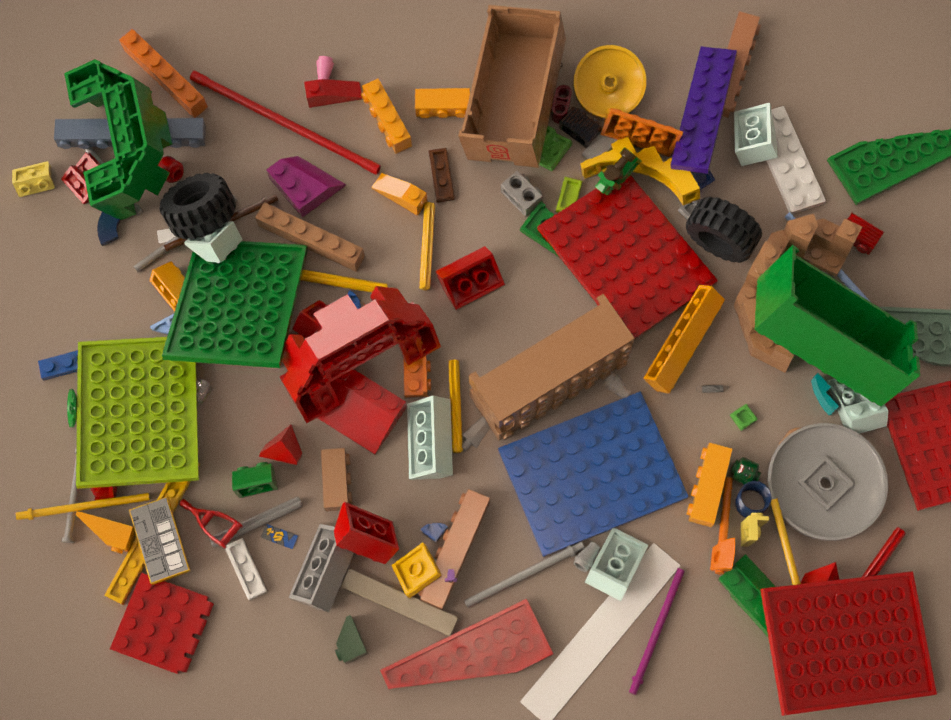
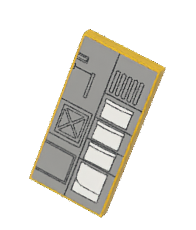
[129,497,191,585]

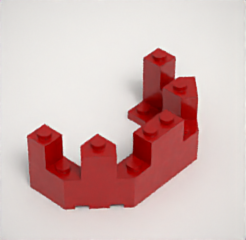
[279,286,441,424]

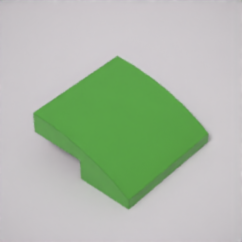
[539,126,572,171]

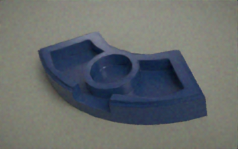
[97,212,120,246]

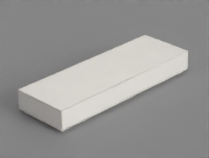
[225,538,268,601]

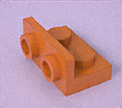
[404,356,431,398]

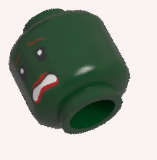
[730,457,761,485]

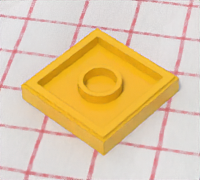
[391,542,442,598]

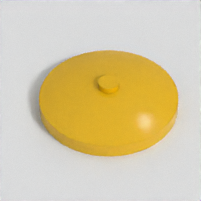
[573,45,646,119]

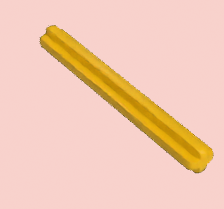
[419,202,435,291]
[301,270,388,292]
[449,359,463,453]

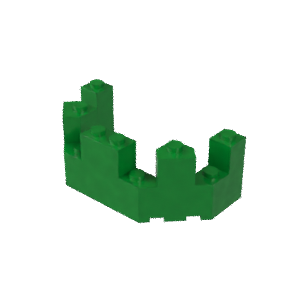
[64,59,173,221]

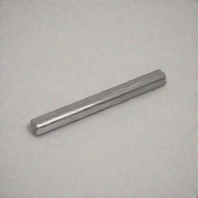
[209,497,302,547]

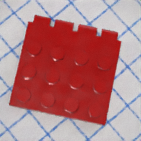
[110,573,214,674]

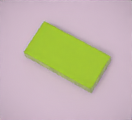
[556,177,582,213]

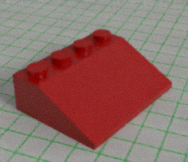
[317,369,407,455]

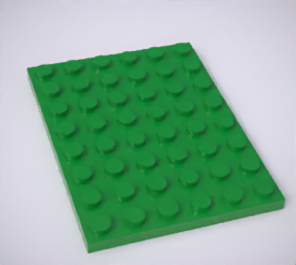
[162,241,308,368]

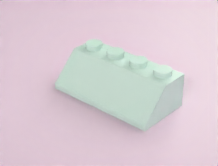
[407,396,453,480]

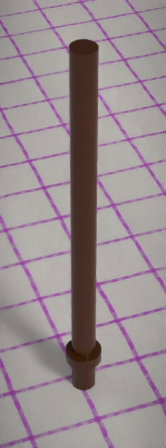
[163,194,279,252]

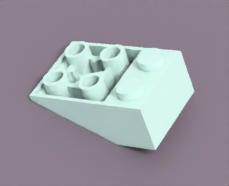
[827,378,888,434]

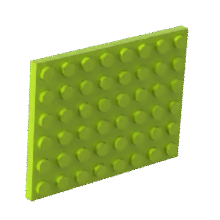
[76,337,199,489]

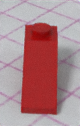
[304,79,362,108]

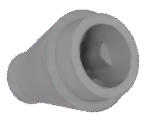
[574,542,601,572]

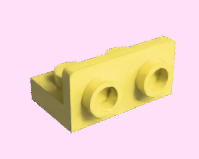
[12,161,55,197]
[741,513,769,547]

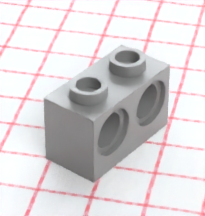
[501,171,542,217]

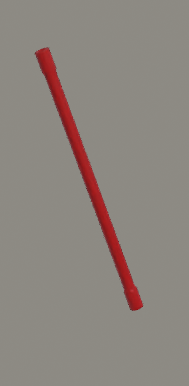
[190,70,381,175]

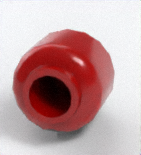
[158,156,184,183]

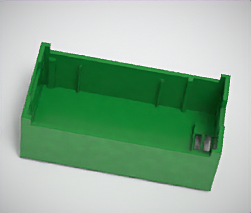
[754,245,920,407]

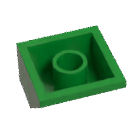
[232,462,278,498]

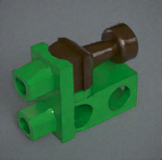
[595,147,642,196]

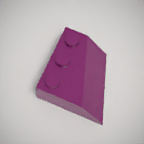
[266,156,346,218]

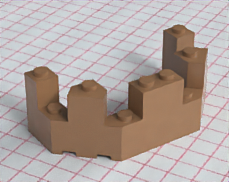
[734,214,862,373]

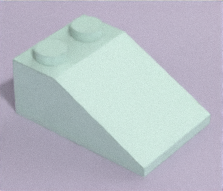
[734,103,778,166]
[585,528,648,601]

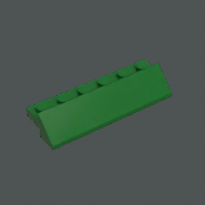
[717,554,776,637]

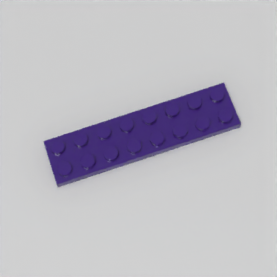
[671,46,737,174]

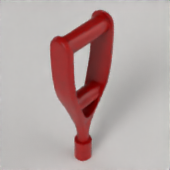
[179,499,243,549]

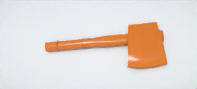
[710,477,735,575]

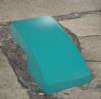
[811,373,839,416]

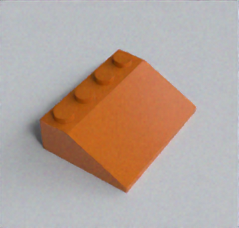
[600,108,683,157]

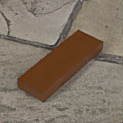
[429,148,455,203]

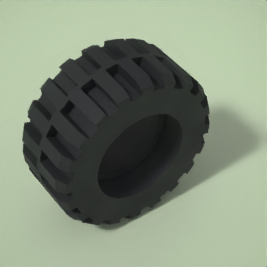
[159,173,236,240]
[686,197,762,263]

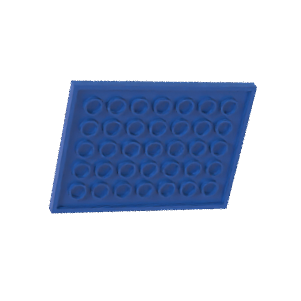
[498,391,689,557]

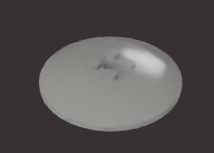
[767,423,888,541]

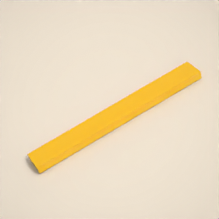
[104,463,200,605]

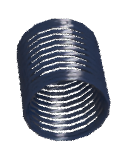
[735,481,772,518]

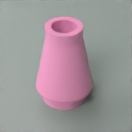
[316,56,334,79]

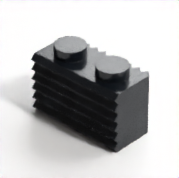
[559,106,602,148]

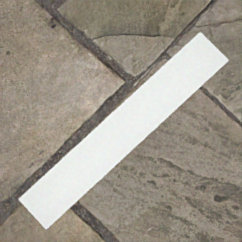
[520,543,680,720]

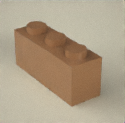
[321,448,353,511]

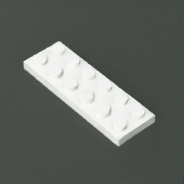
[766,106,826,214]

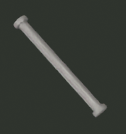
[61,449,79,543]

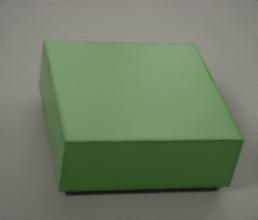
[730,404,758,431]

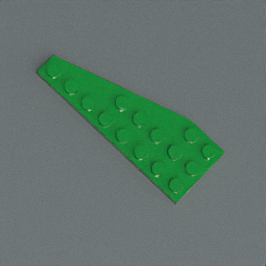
[827,129,951,205]

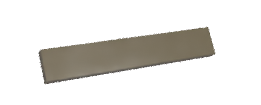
[341,569,458,636]

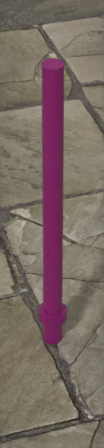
[629,568,685,695]

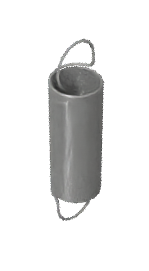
[696,385,729,393]

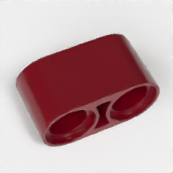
[551,85,572,124]

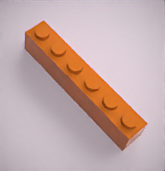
[119,28,208,118]

